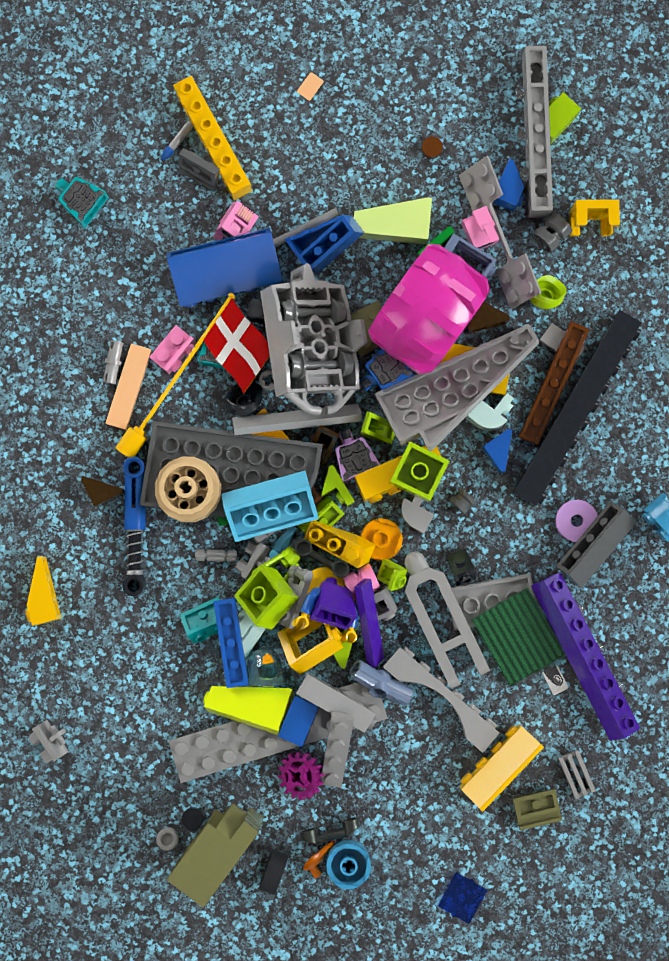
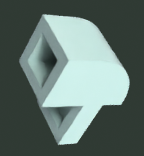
[466,393,514,431]

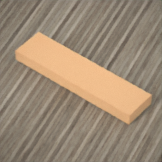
[106,343,152,430]

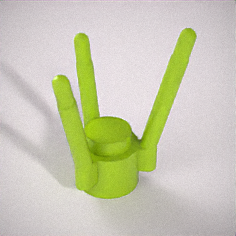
[252,546,300,582]

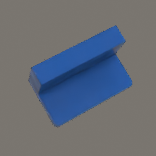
[278,696,320,747]

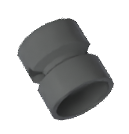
[532,213,572,253]

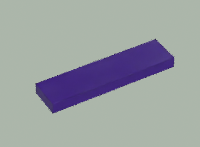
[354,578,384,668]

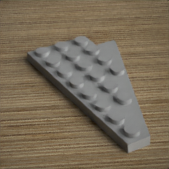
[375,324,539,451]

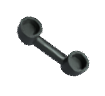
[295,539,349,578]
[299,817,360,844]

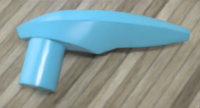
[269,527,297,559]

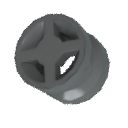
[449,488,476,514]

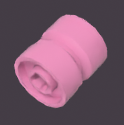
[343,564,381,600]

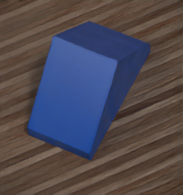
[481,429,512,474]

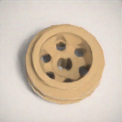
[155,457,221,522]

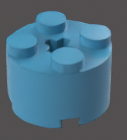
[641,493,669,542]
[327,839,371,889]

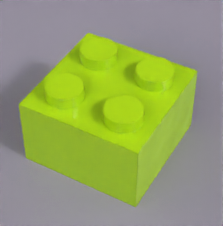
[389,442,450,502]
[234,564,299,630]

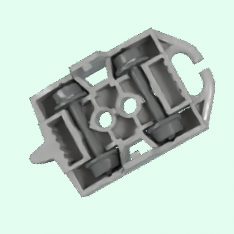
[260,263,367,415]

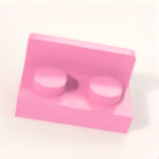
[149,325,196,374]

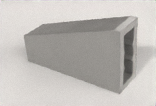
[296,672,377,733]

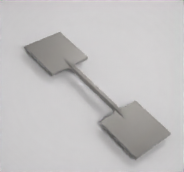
[459,156,542,309]

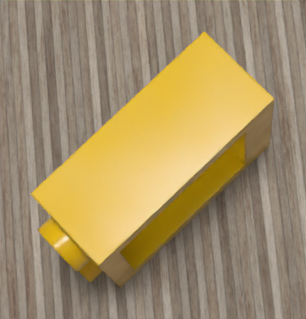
[277,615,343,675]

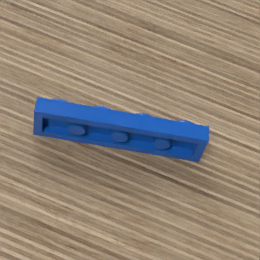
[213,598,249,688]

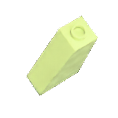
[354,198,432,245]

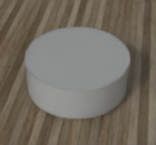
[156,827,179,851]

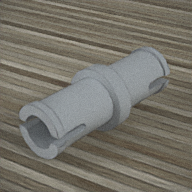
[102,340,124,384]

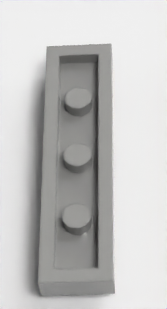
[321,711,354,788]

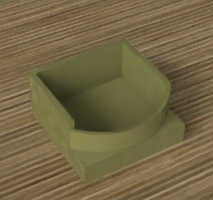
[167,802,264,908]

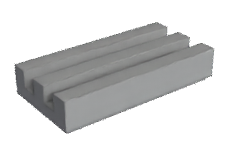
[558,750,596,799]

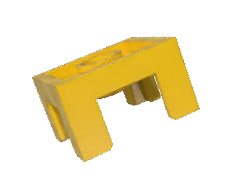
[569,200,620,236]

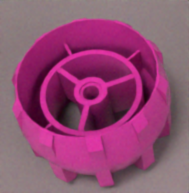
[368,244,490,375]

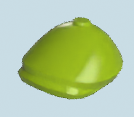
[529,275,567,310]

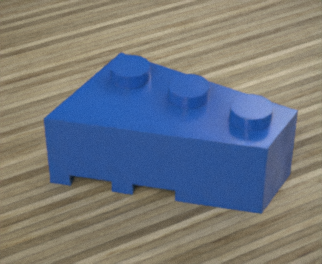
[285,215,364,273]

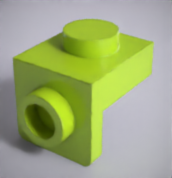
[376,559,408,591]

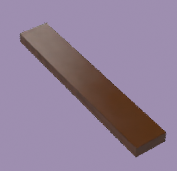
[518,321,590,446]

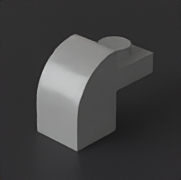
[401,494,434,534]

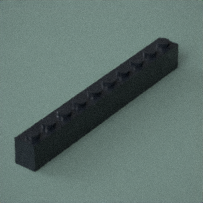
[512,310,642,507]

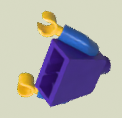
[292,577,359,643]

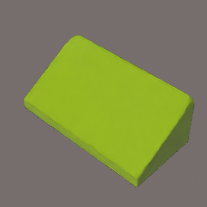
[297,496,344,534]

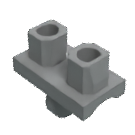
[235,541,272,580]
[29,720,69,763]

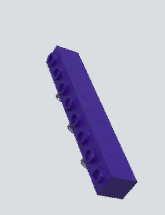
[531,572,641,741]

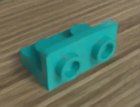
[179,597,220,643]

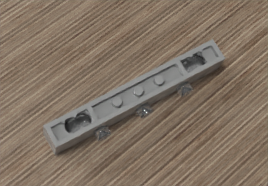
[516,46,553,218]

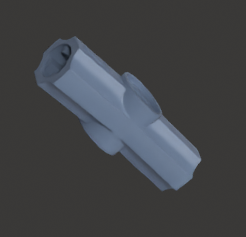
[349,660,414,706]

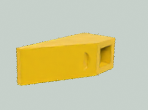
[304,520,376,568]

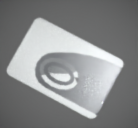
[543,665,569,695]

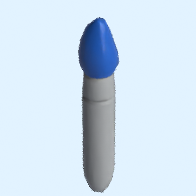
[161,120,193,160]

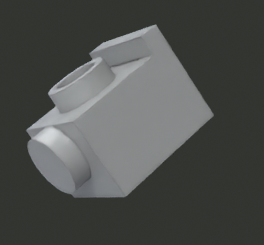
[374,585,398,621]

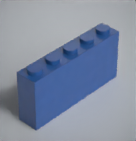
[167,228,283,307]

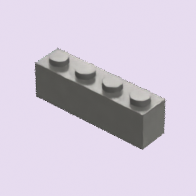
[556,501,636,588]

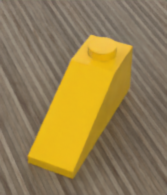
[26,556,62,626]

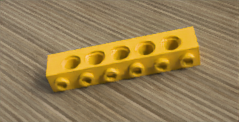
[173,76,252,200]

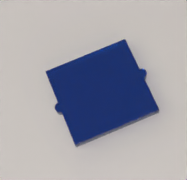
[438,872,488,924]

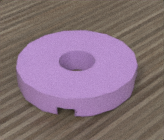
[555,499,598,542]

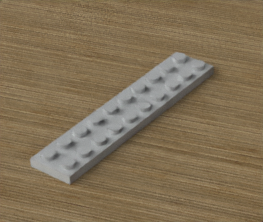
[169,682,388,783]

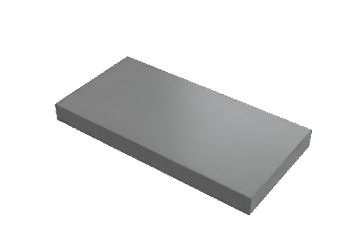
[451,573,538,630]

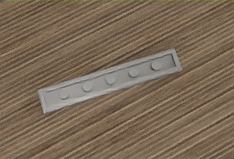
[232,404,362,435]

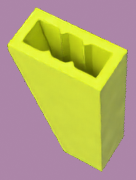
[203,686,295,735]

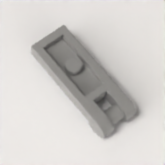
[278,565,313,629]

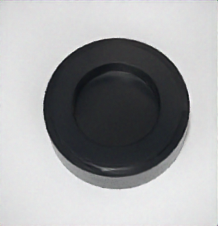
[182,807,204,830]

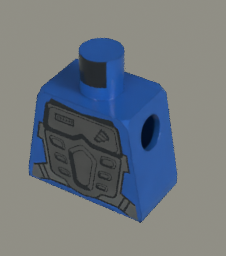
[359,349,413,391]

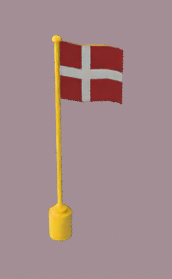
[115,293,270,458]

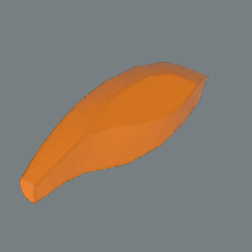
[303,840,335,878]

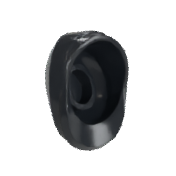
[224,382,263,416]

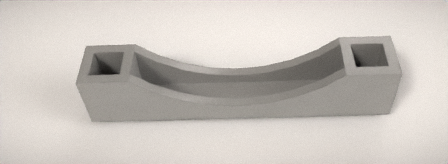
[383,646,499,753]

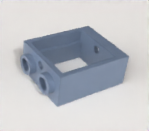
[444,233,497,278]

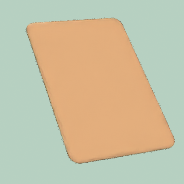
[297,73,324,100]

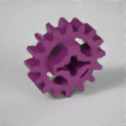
[278,751,324,800]

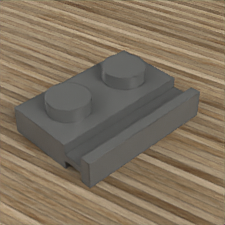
[178,148,220,191]

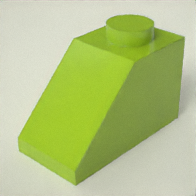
[549,92,581,145]

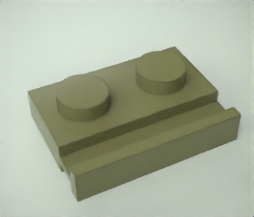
[512,788,562,830]

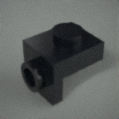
[446,548,476,586]

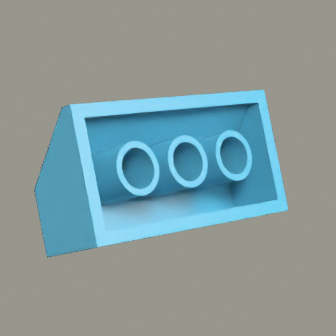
[221,471,319,542]

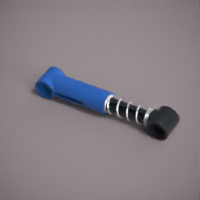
[122,457,147,596]

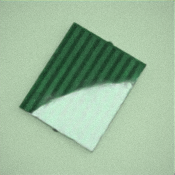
[472,587,566,686]

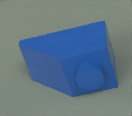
[493,158,525,212]

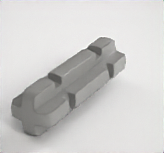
[195,549,237,562]

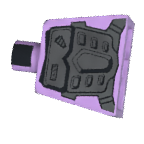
[335,429,380,483]

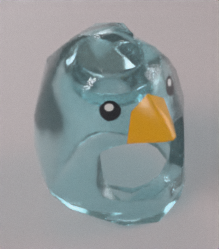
[246,646,284,687]

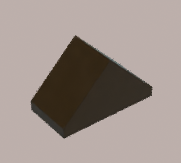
[466,302,510,334]
[312,425,339,467]
[81,476,125,508]

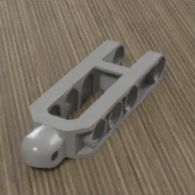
[404,552,490,689]

